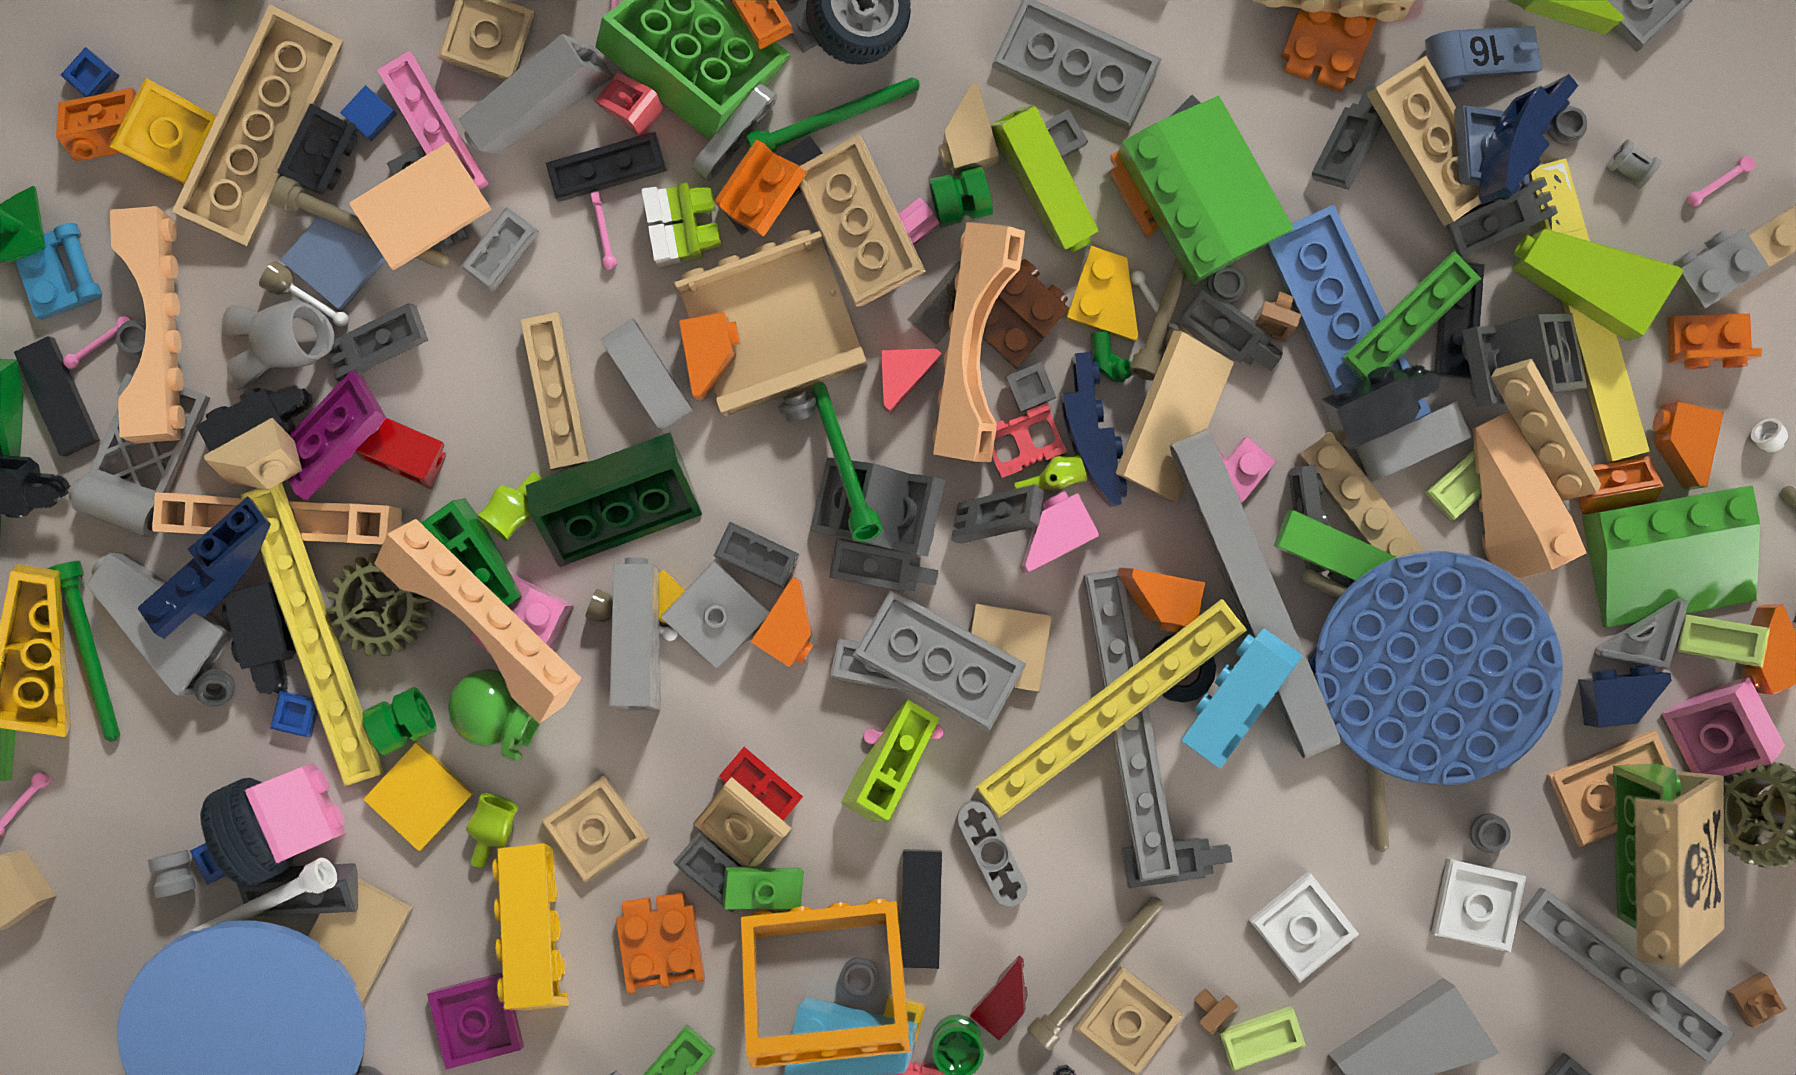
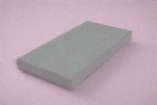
[992,0,1162,130]
[853,589,1026,733]

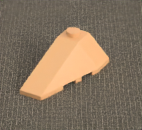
[1472,411,1587,579]

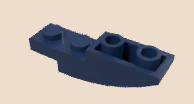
[1479,74,1579,204]
[1060,352,1127,507]
[137,496,271,639]

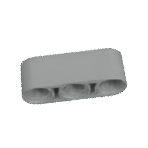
[601,318,693,431]
[1355,401,1473,482]

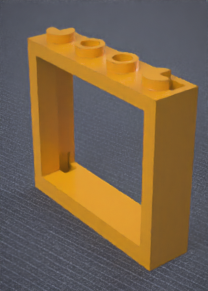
[741,899,911,1068]

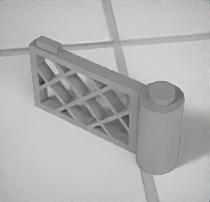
[69,369,210,537]

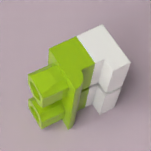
[642,182,722,268]

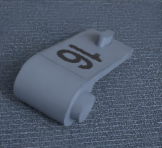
[1425,26,1542,92]

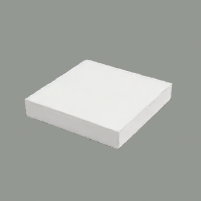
[1431,858,1526,953]
[1248,872,1359,983]

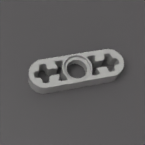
[692,83,777,181]
[957,800,1027,907]

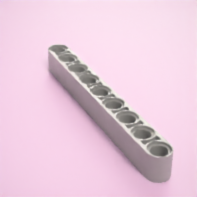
[1170,429,1341,759]

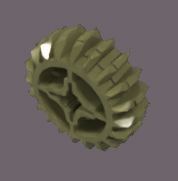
[326,553,433,656]
[1724,762,1796,869]

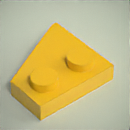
[1066,246,1138,343]

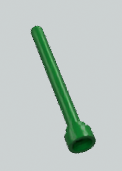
[745,77,920,153]
[812,381,883,541]
[47,560,120,742]

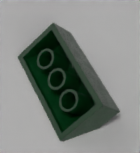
[525,432,702,567]

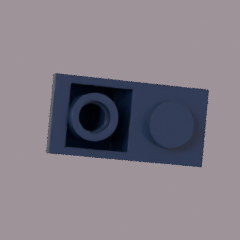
[1578,665,1672,728]

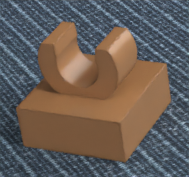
[1253,292,1301,343]
[1727,972,1787,1028]
[1194,989,1240,1035]

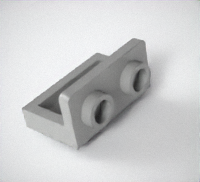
[1672,228,1769,311]

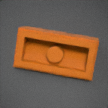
[1578,455,1664,514]

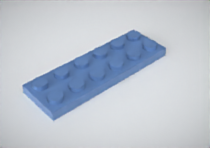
[1265,205,1431,423]

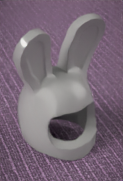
[221,300,334,389]

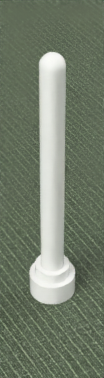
[182,858,337,935]

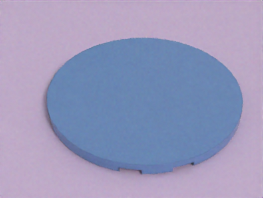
[1315,551,1563,786]
[117,920,367,1075]

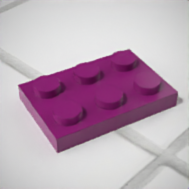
[288,370,387,501]

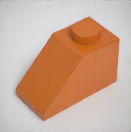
[679,312,740,401]
[1653,401,1724,490]
[1118,568,1205,633]
[751,577,814,667]
[1741,604,1796,695]

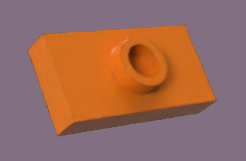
[730,0,793,50]

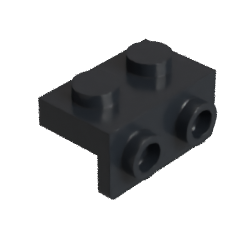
[276,103,359,194]

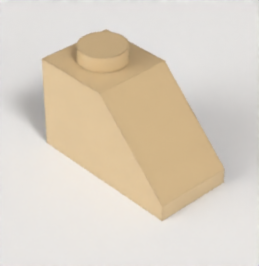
[938,82,999,177]
[204,418,302,490]

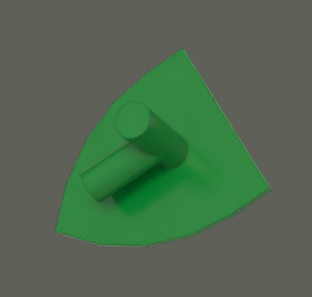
[0,186,46,263]

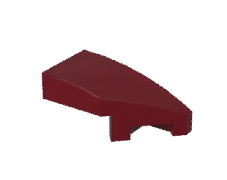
[969,955,1028,1041]

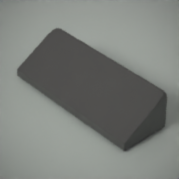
[237,863,358,916]

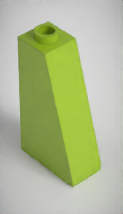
[990,106,1099,252]
[1510,228,1684,342]

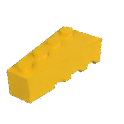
[0,564,71,737]
[493,843,569,1011]

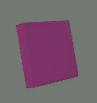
[427,972,524,1070]

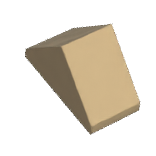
[0,850,56,931]

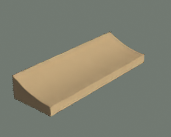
[172,4,343,247]

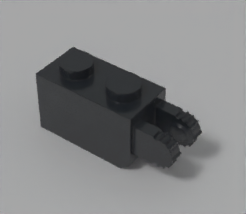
[1321,364,1441,450]
[196,385,313,452]
[0,455,71,518]
[222,582,296,695]

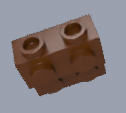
[982,259,1070,369]

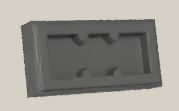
[714,522,800,589]
[673,832,740,913]

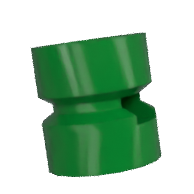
[929,166,993,228]
[362,687,437,755]
[932,1014,984,1075]

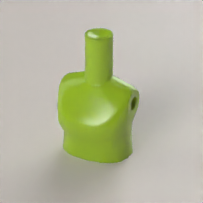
[1014,455,1087,492]
[476,471,542,541]
[466,793,518,868]

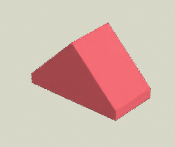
[595,72,664,136]
[882,348,942,414]

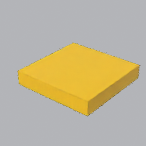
[109,78,216,185]
[363,742,475,852]

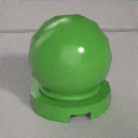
[448,669,540,762]

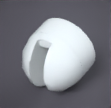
[1751,418,1789,452]

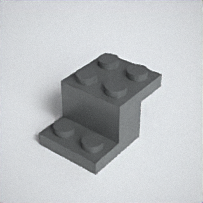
[1462,313,1588,407]
[810,457,945,556]

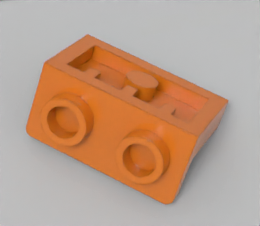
[56,88,136,161]
[715,140,807,237]
[1667,313,1762,369]

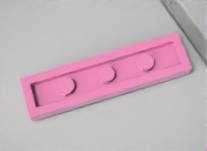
[377,51,489,190]

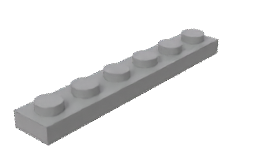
[1518,887,1734,1064]

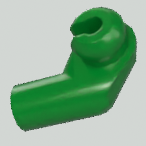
[1091,332,1132,382]

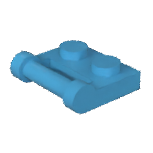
[15,223,103,320]

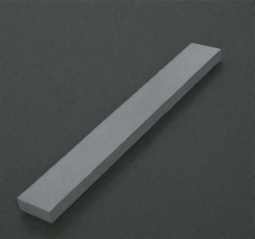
[1084,569,1179,882]

